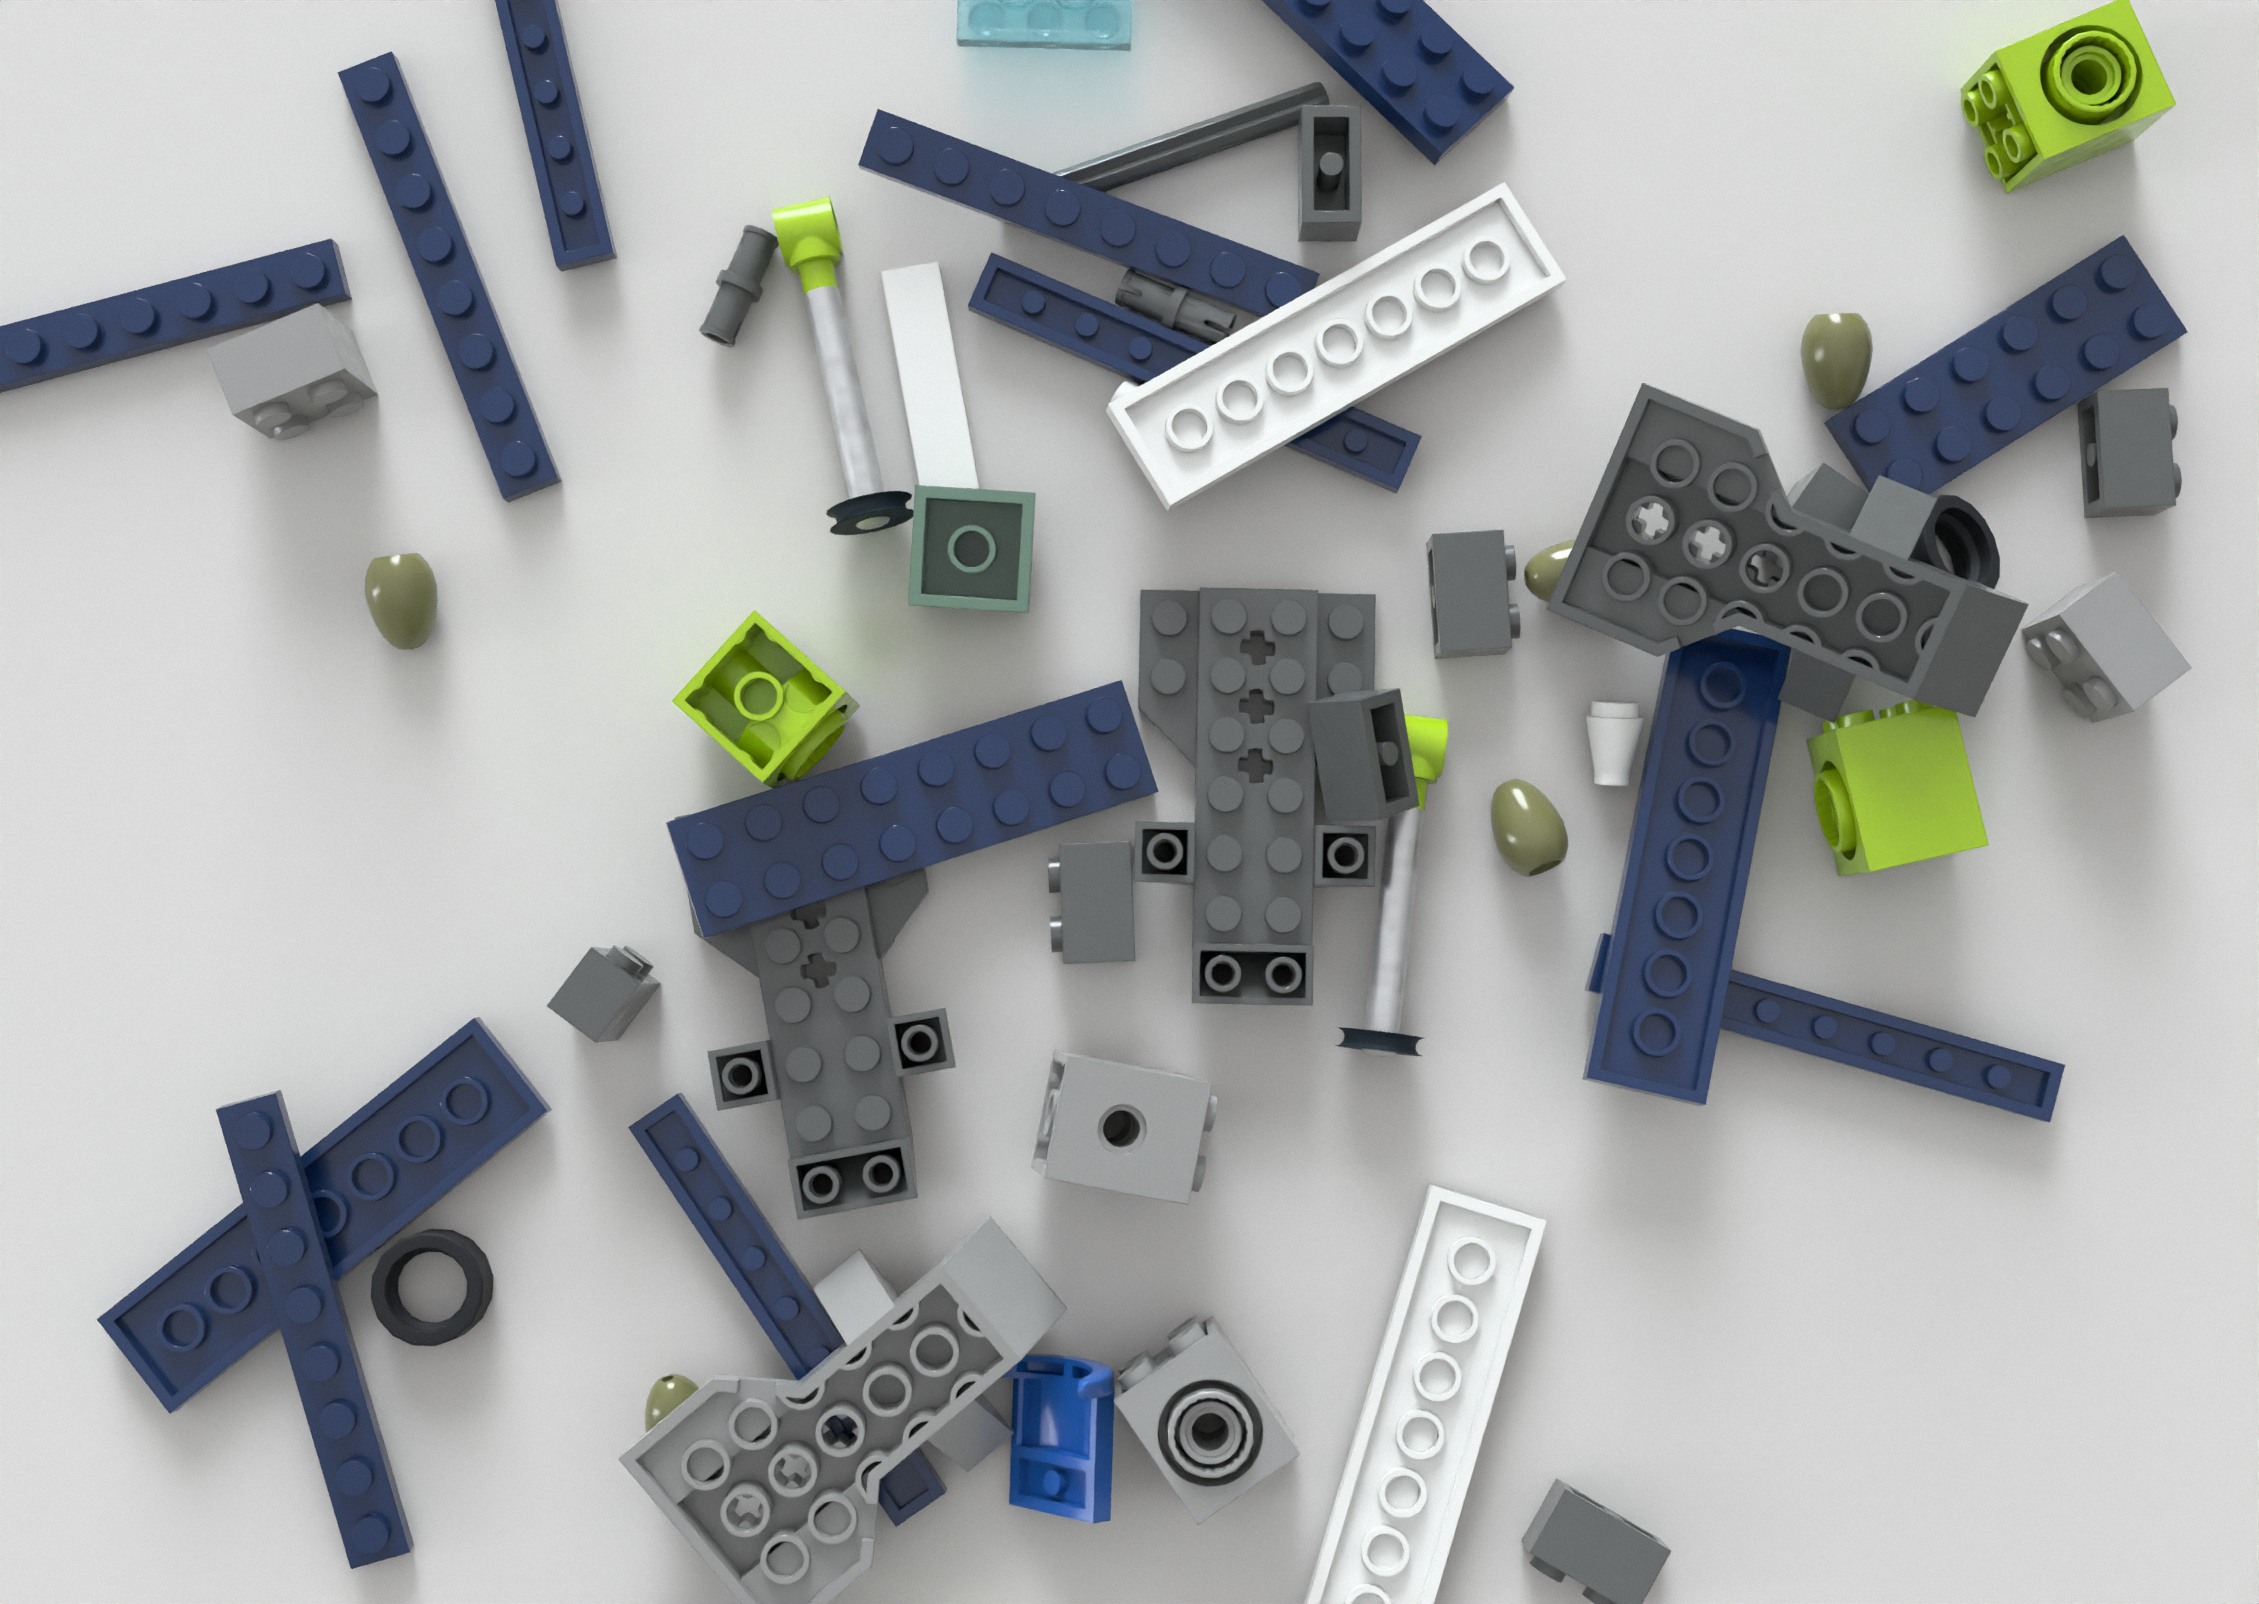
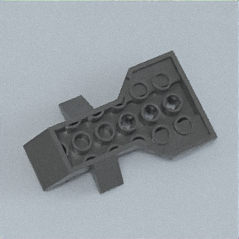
[1546,383,2029,723]
[1134,587,1376,1006]
[674,814,956,1220]

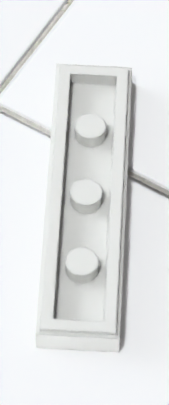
[881,262,980,489]

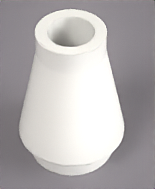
[1585,700,1645,786]

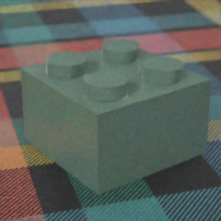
[908,485,1036,613]

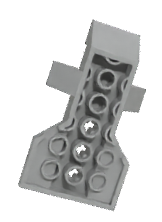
[618,1216,1067,1604]

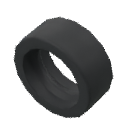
[1911,495,2000,589]
[371,1229,494,1346]

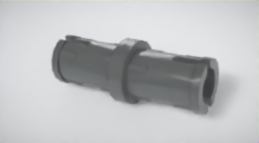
[699,225,779,347]
[1115,269,1237,344]

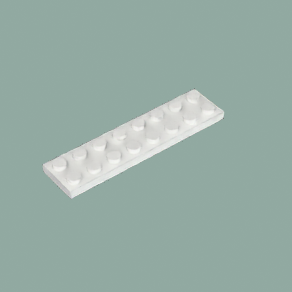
[1106,182,1567,512]
[1304,1184,1547,1604]

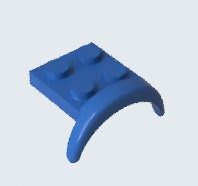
[1000,1354,1115,1524]

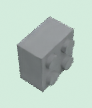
[206,303,378,440]
[2021,571,2192,723]

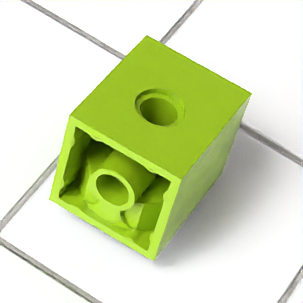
[1960,0,2176,194]
[672,610,860,789]
[1806,700,1989,877]

